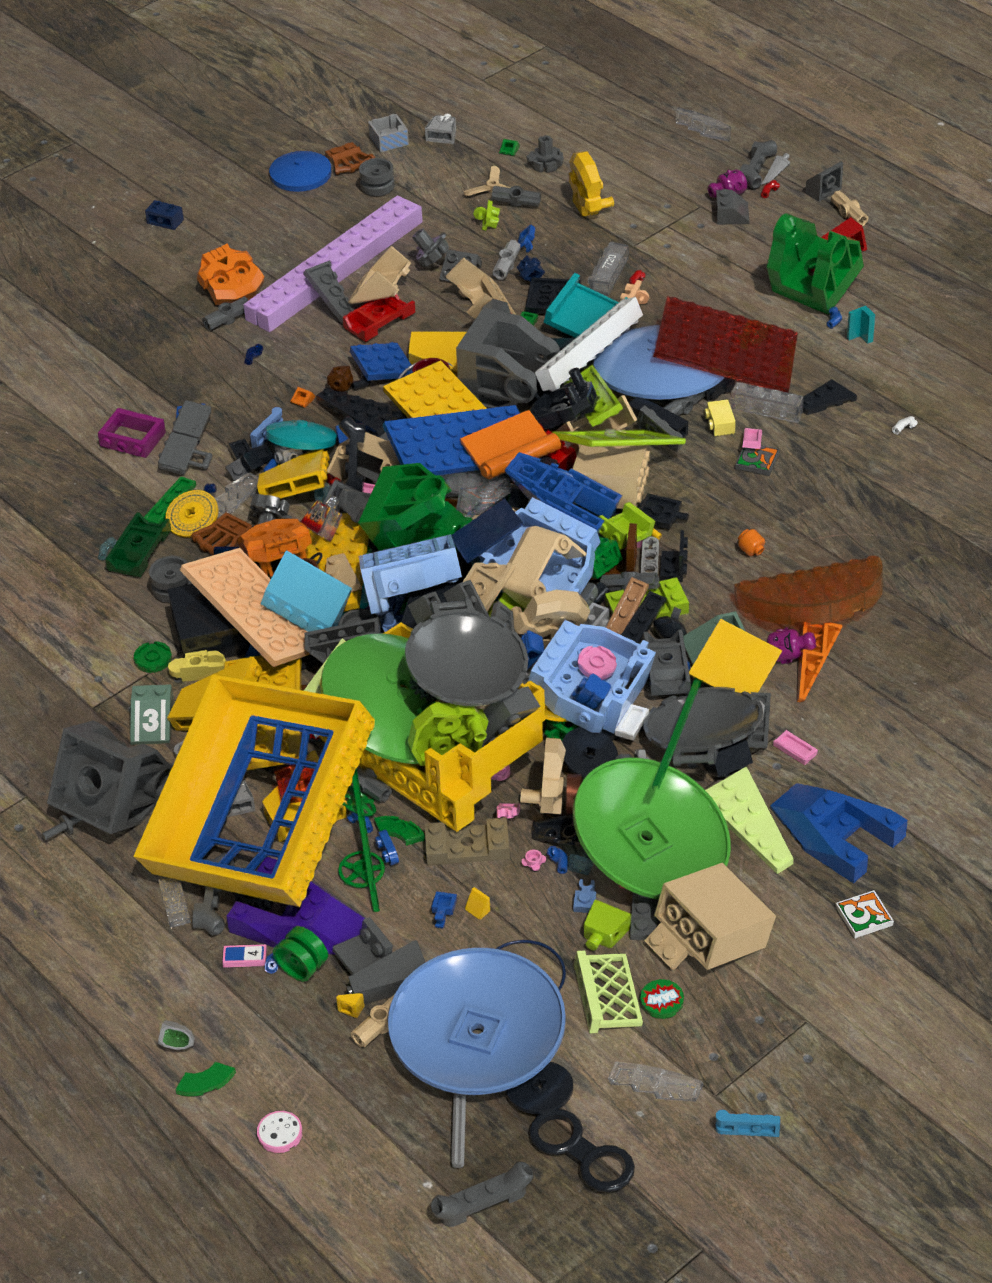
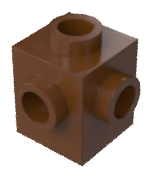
[327,366,353,392]

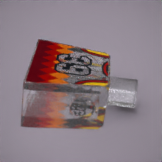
[300,495,342,542]

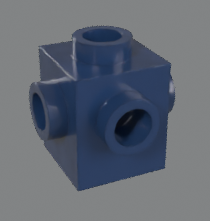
[516,255,545,282]

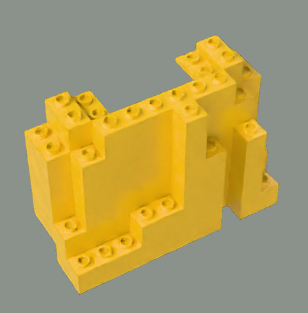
[319,622,545,832]

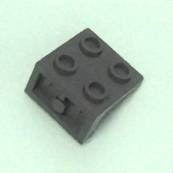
[440,249,482,283]
[333,917,393,975]

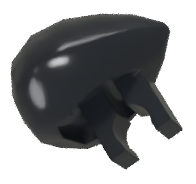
[653,607,687,639]

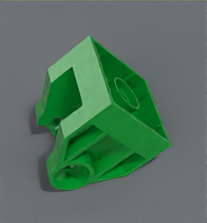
[767,213,864,315]
[358,463,473,553]

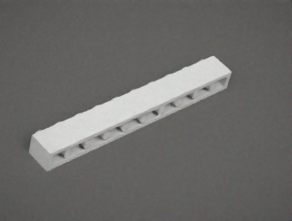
[535,297,643,391]

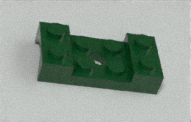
[105,512,171,578]

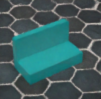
[847,306,875,344]

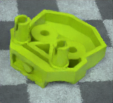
[408,702,489,766]

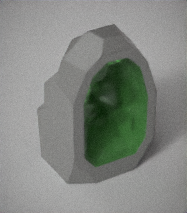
[158,1020,195,1050]

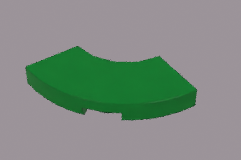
[374,816,426,846]
[175,1062,236,1096]

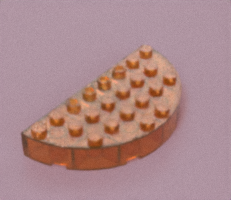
[734,556,884,625]

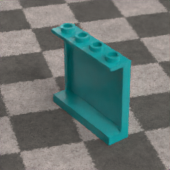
[543,273,628,338]

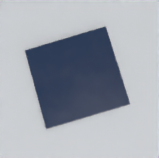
[451,498,524,563]

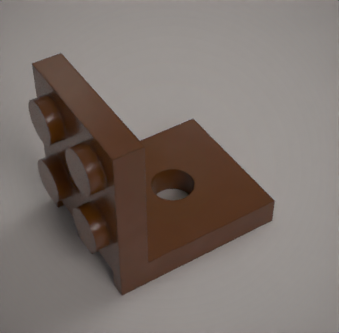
[590,523,637,580]

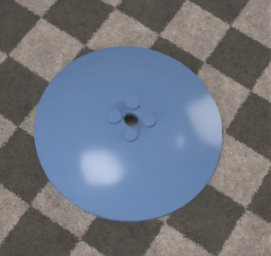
[594,325,732,399]
[388,948,566,1095]

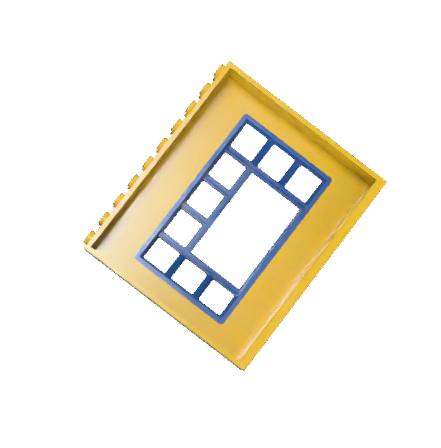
[133,674,375,907]

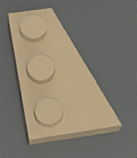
[326,553,363,592]

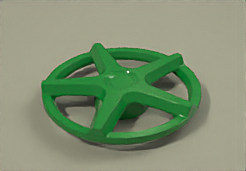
[342,785,376,816]
[338,851,385,888]

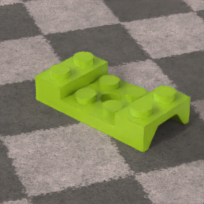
[605,578,689,619]

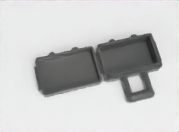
[158,400,213,476]

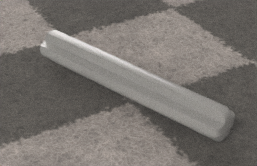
[451,1093,466,1168]

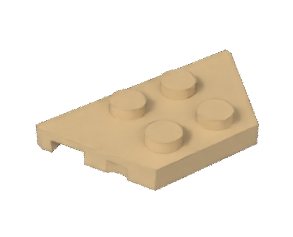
[463,563,516,611]

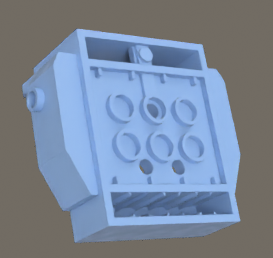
[479,497,600,594]
[359,534,462,615]
[528,620,656,734]

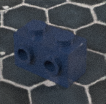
[145,200,184,230]

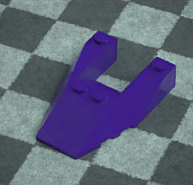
[226,857,366,955]

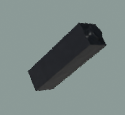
[629,397,688,438]

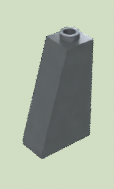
[346,940,426,1004]

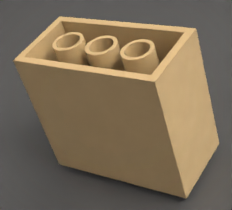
[573,438,650,509]
[655,863,776,970]

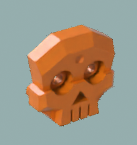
[197,243,265,305]
[237,519,312,577]

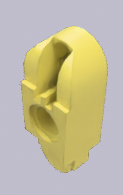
[168,650,226,682]

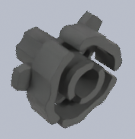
[526,135,564,172]
[412,228,449,267]
[250,494,292,525]

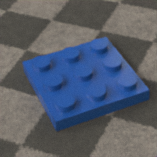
[349,342,413,381]

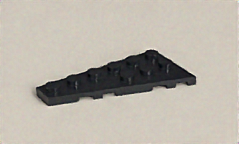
[316,388,407,437]

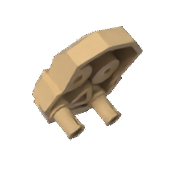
[511,589,590,649]
[520,738,566,814]

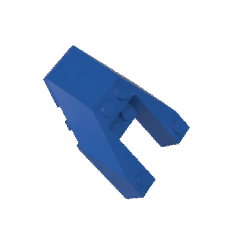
[505,452,622,533]
[770,783,908,884]

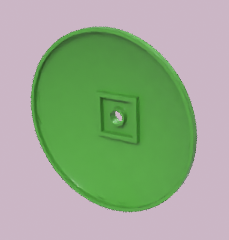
[321,634,431,764]
[573,758,731,900]

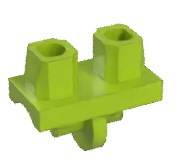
[473,200,500,231]

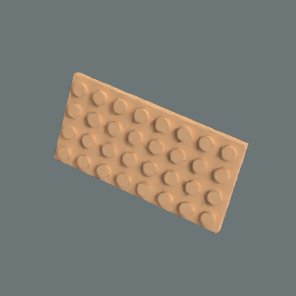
[180,548,310,667]

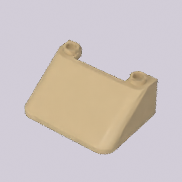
[348,246,411,305]

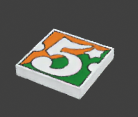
[836,890,894,938]

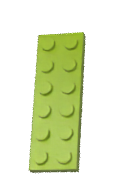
[563,365,623,427]

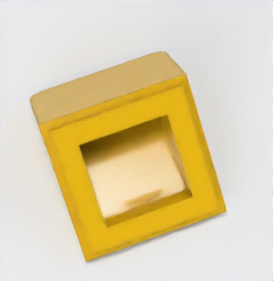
[465,887,490,920]
[336,993,364,1018]

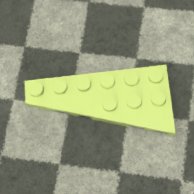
[705,767,794,874]

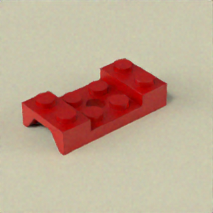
[343,294,416,342]

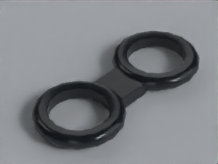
[529,1109,635,1192]

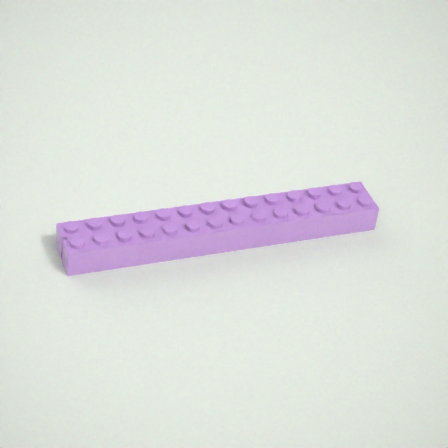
[243,195,422,332]

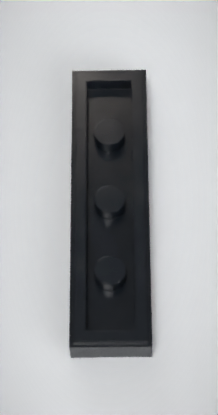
[621,591,667,644]

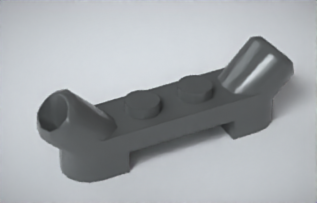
[740,140,777,189]
[193,853,235,936]
[431,1161,534,1227]

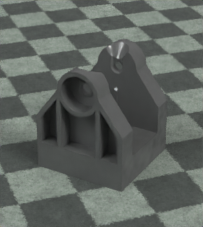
[456,308,560,409]
[47,721,173,834]

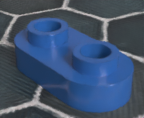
[375,829,399,866]

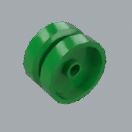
[273,926,328,982]

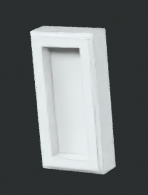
[615,704,649,741]

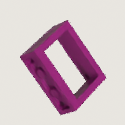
[98,408,166,458]

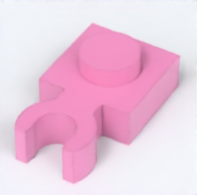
[497,803,520,819]

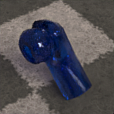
[244,344,263,365]

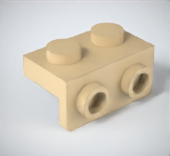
[644,923,694,970]

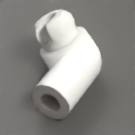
[892,416,918,435]

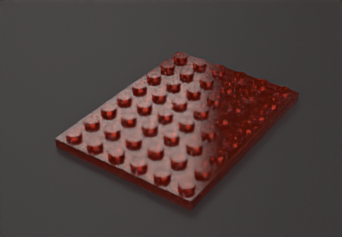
[653,296,798,394]

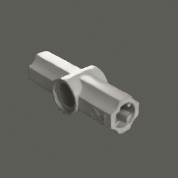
[493,240,521,280]

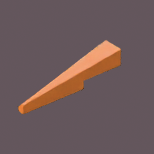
[797,621,842,702]

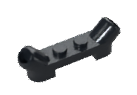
[338,416,366,492]

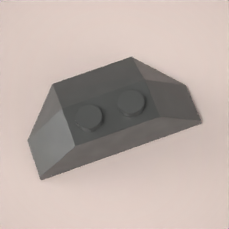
[304,617,380,664]

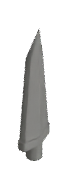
[761,153,790,185]

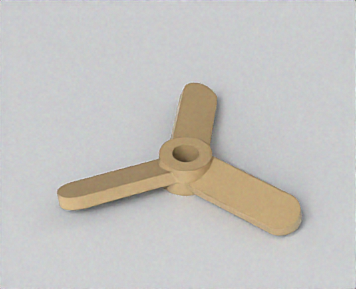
[464,166,510,196]

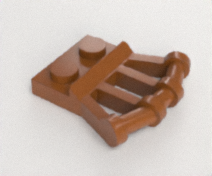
[325,142,375,175]
[191,512,253,556]

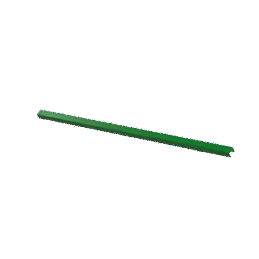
[652,678,702,790]
[352,768,380,912]

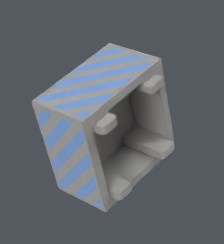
[368,114,409,153]

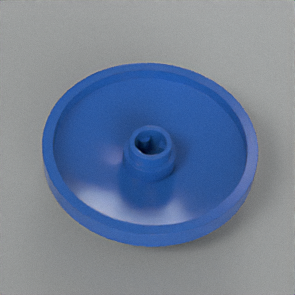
[269,151,332,192]

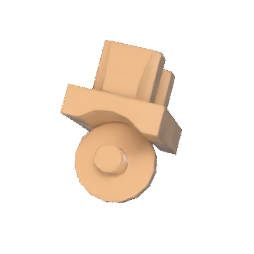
[620,280,650,304]

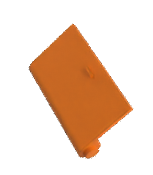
[459,410,561,479]

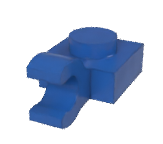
[518,224,535,253]
[432,892,457,928]

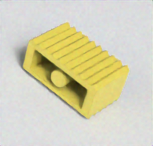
[704,400,735,436]

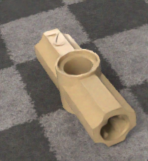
[831,190,868,226]
[351,994,395,1047]

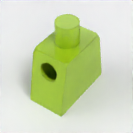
[584,899,631,951]

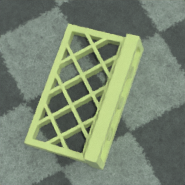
[574,950,643,1033]

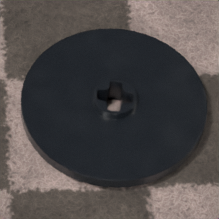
[562,727,618,779]
[506,1062,574,1114]

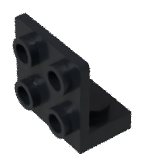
[660,530,688,582]

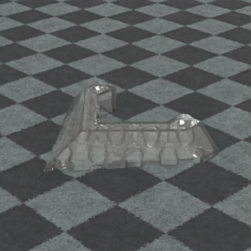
[440,470,515,518]

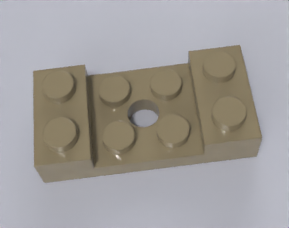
[425,817,510,866]

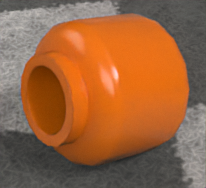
[738,529,765,556]

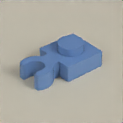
[573,879,596,913]

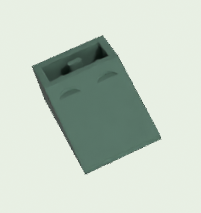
[683,611,745,665]

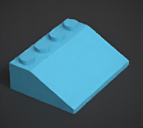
[261,551,352,632]

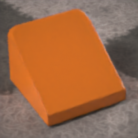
[290,387,316,408]

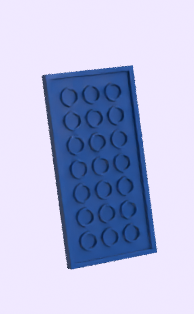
[383,405,520,475]

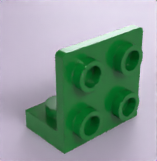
[592,537,623,579]

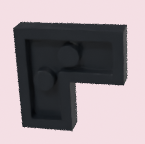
[228,439,274,463]

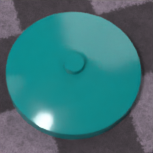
[266,420,337,450]

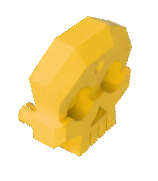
[569,151,614,217]

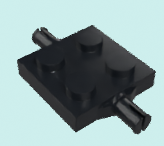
[637,493,689,530]

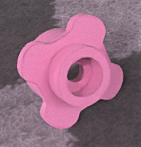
[521,850,546,871]

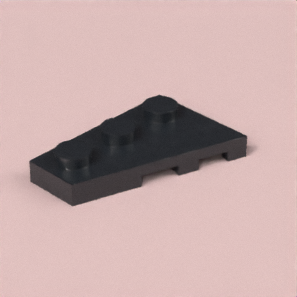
[795,379,857,415]

